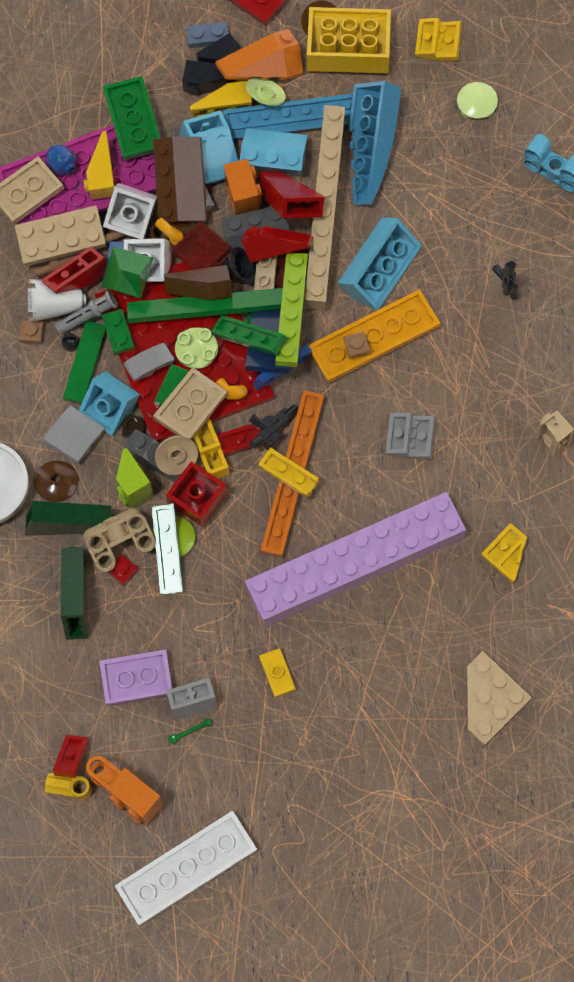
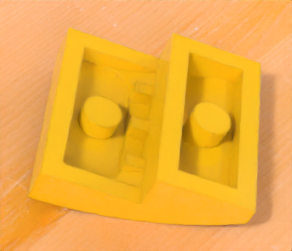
[415,18,463,61]

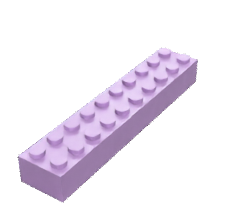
[245,492,466,627]

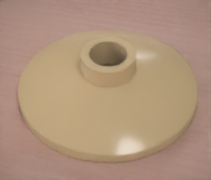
[155,436,198,475]

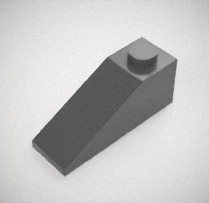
[124,429,181,483]

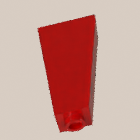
[259,171,324,218]

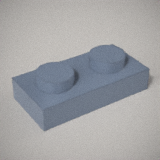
[186,22,228,48]

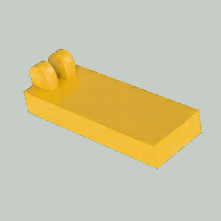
[258,447,319,498]

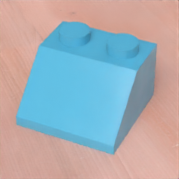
[79,371,140,436]

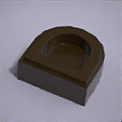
[122,415,145,438]

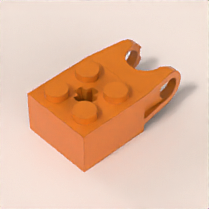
[86,756,164,826]

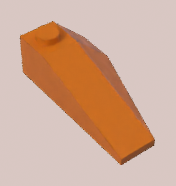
[215,29,303,80]

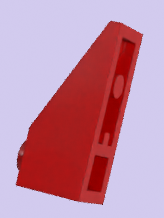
[241,226,313,263]
[42,246,106,294]

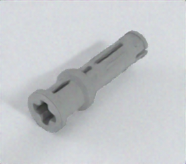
[55,290,118,335]

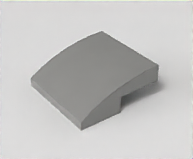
[43,405,105,464]
[386,413,436,460]

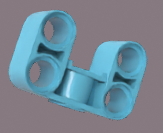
[524,134,574,193]

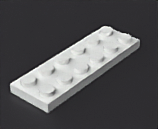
[115,811,257,927]

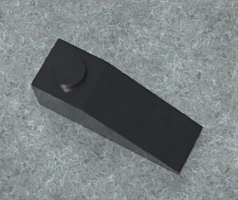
[182,60,247,95]

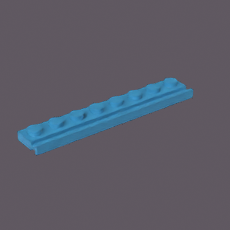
[223,94,353,140]

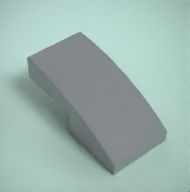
[124,343,175,382]

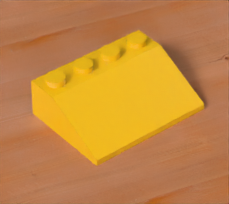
[307,7,391,73]

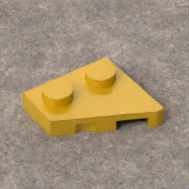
[481,523,527,584]

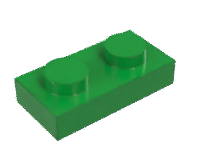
[102,309,135,356]

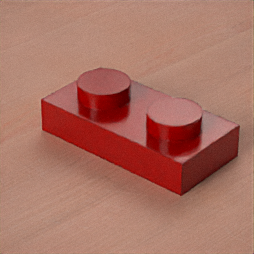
[216,424,265,456]
[53,735,89,778]

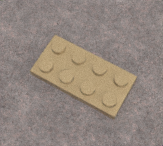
[15,205,107,267]

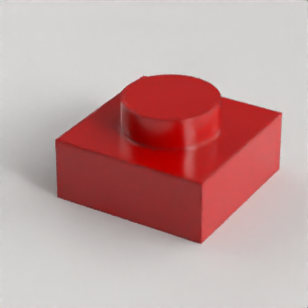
[107,554,138,586]

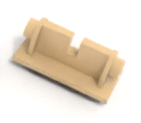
[254,256,277,290]

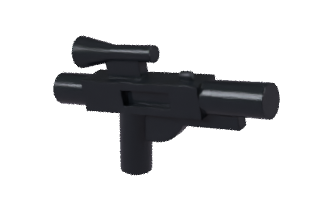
[492,261,518,300]
[249,404,298,450]

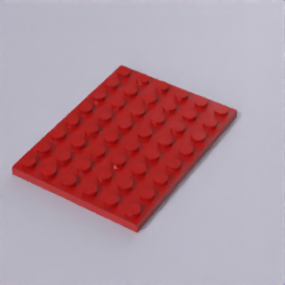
[94,251,275,443]

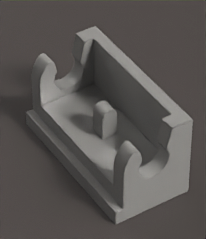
[166,677,218,720]

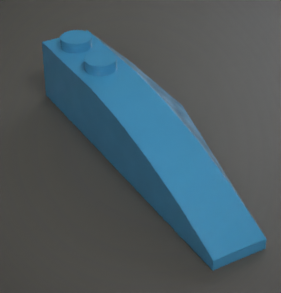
[349,81,401,206]

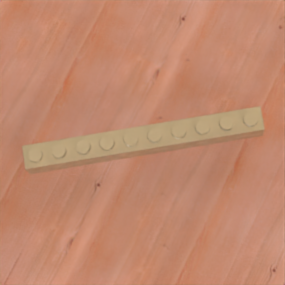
[304,105,345,311]

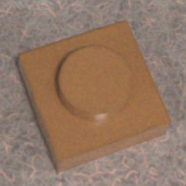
[19,320,44,344]
[343,331,370,359]

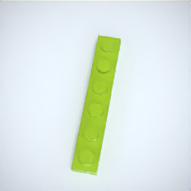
[276,253,308,367]

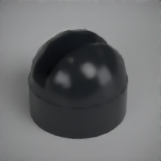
[62,333,79,352]

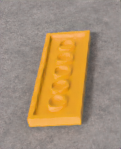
[308,289,441,383]

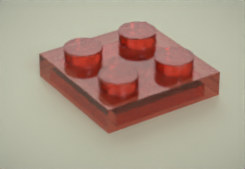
[171,221,232,270]

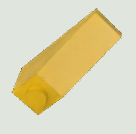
[190,80,252,119]
[84,131,115,200]

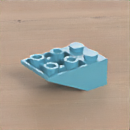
[179,111,238,185]

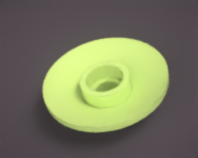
[246,77,286,106]

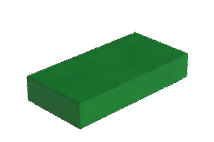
[154,364,189,406]

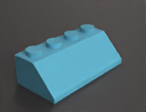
[337,218,422,311]

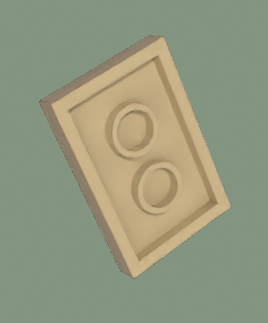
[0,156,64,225]
[153,367,228,439]

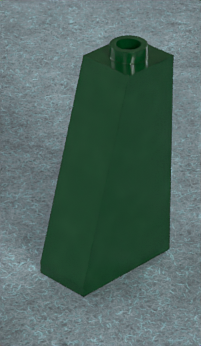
[25,501,115,536]
[61,547,88,640]

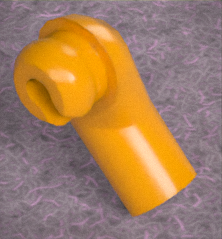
[155,218,183,245]
[216,378,247,400]

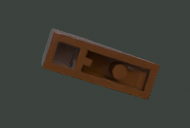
[163,265,232,300]

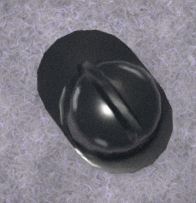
[220,247,257,286]

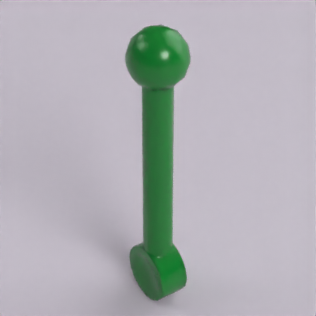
[168,718,212,744]

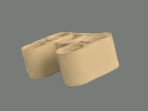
[83,508,155,572]

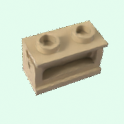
[537,411,574,457]

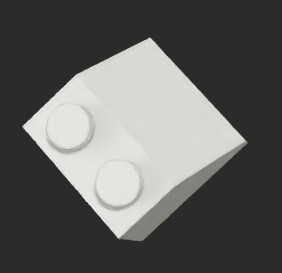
[103,183,157,239]
[124,239,172,282]

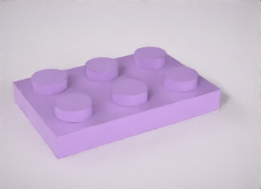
[100,650,172,706]

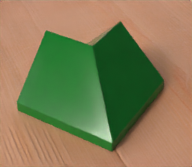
[101,246,153,299]

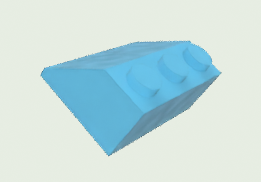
[240,128,308,177]

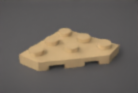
[467,651,532,746]

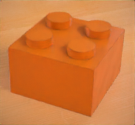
[223,159,263,215]

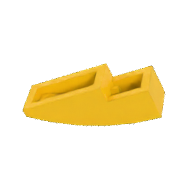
[193,418,230,479]

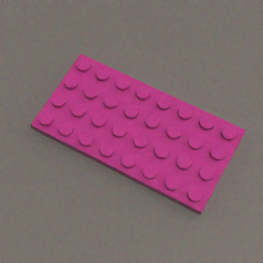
[0,123,163,224]

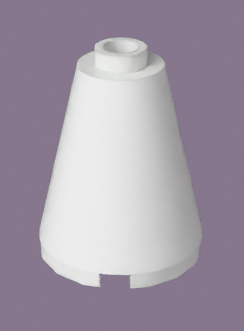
[28,279,86,322]

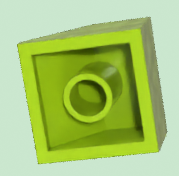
[116,448,154,508]

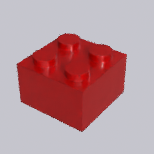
[165,461,228,527]

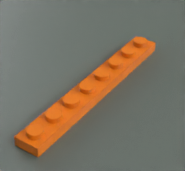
[261,390,324,558]

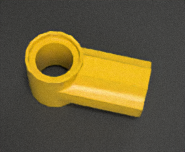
[45,773,92,801]

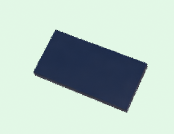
[246,309,290,373]

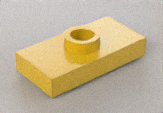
[259,648,296,698]

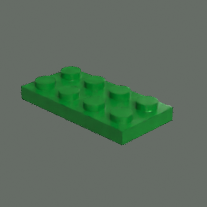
[103,76,161,161]

